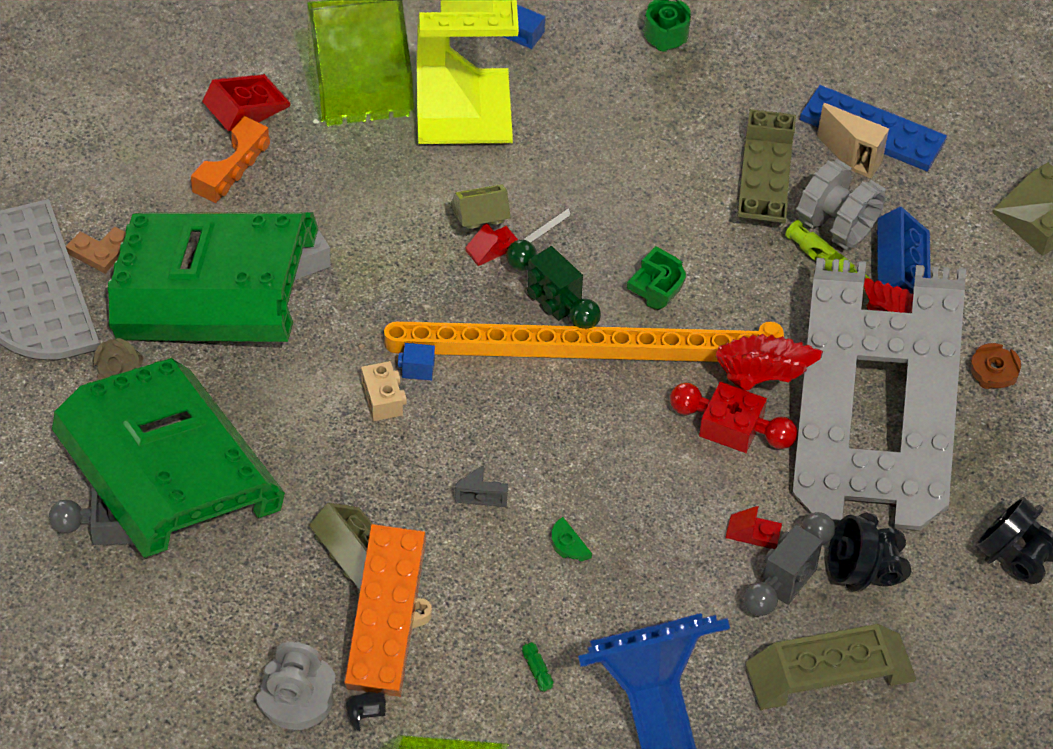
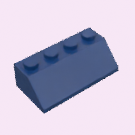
[877,206,931,294]

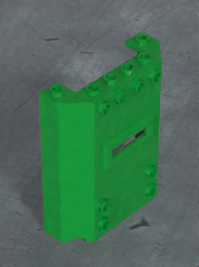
[108,212,319,342]
[52,358,285,558]

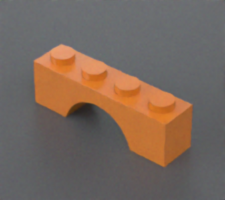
[191,116,270,203]

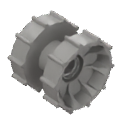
[796,159,887,250]

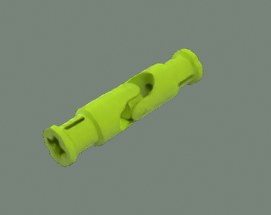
[785,220,870,290]

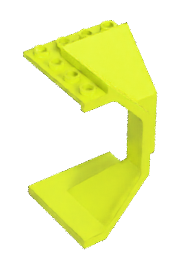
[417,0,519,144]

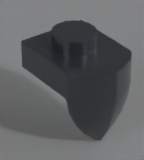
[346,692,386,732]

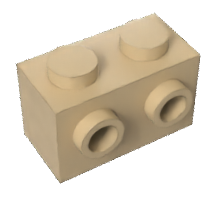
[361,361,407,421]

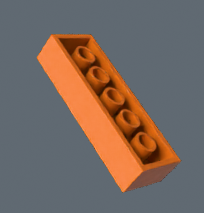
[345,524,427,697]

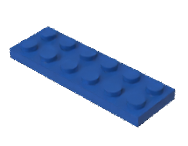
[800,85,947,172]

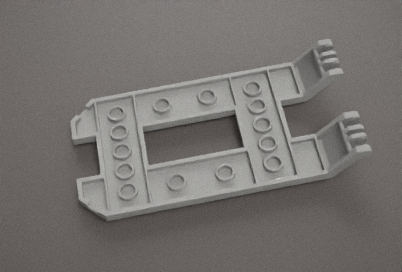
[793,258,966,530]

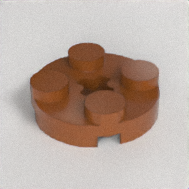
[970,343,1021,389]

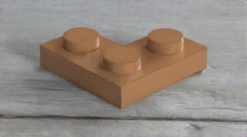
[66,226,126,274]

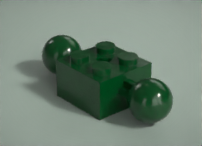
[506,240,601,329]

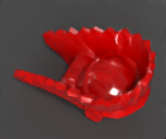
[864,278,913,313]
[716,334,823,390]

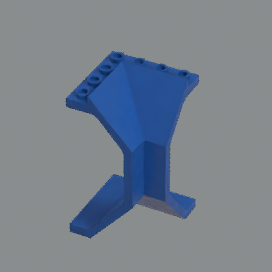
[578,613,730,749]

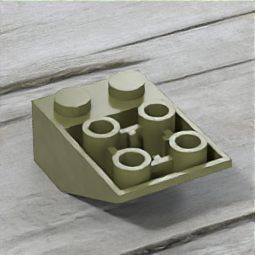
[450,184,511,228]

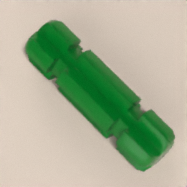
[522,642,554,692]

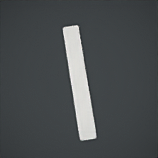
[523,208,570,242]

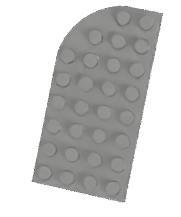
[0,199,100,360]

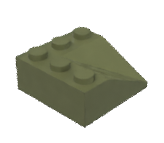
[992,162,1053,256]

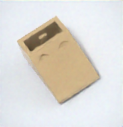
[817,103,889,179]

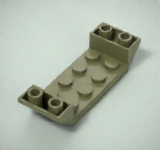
[737,109,796,223]
[745,624,916,710]

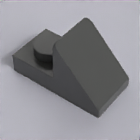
[455,466,508,507]

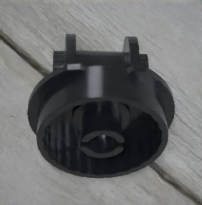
[976,497,1053,584]
[828,513,912,592]

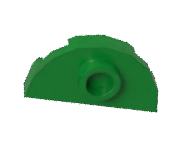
[551,517,592,561]

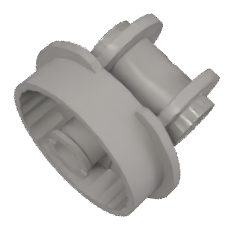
[256,642,336,730]

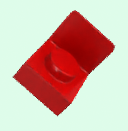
[465,223,518,266]
[725,506,782,550]

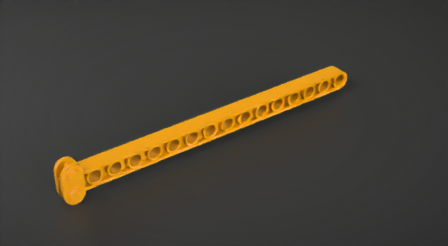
[384,322,784,362]

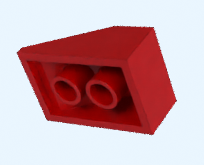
[202,74,291,131]

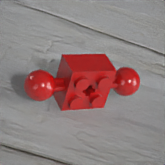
[670,382,797,454]

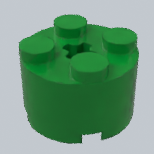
[644,0,691,52]

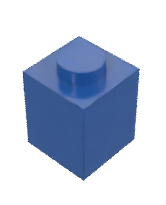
[398,343,435,381]

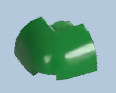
[627,246,686,309]

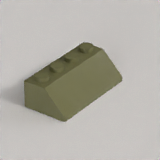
[309,503,372,594]

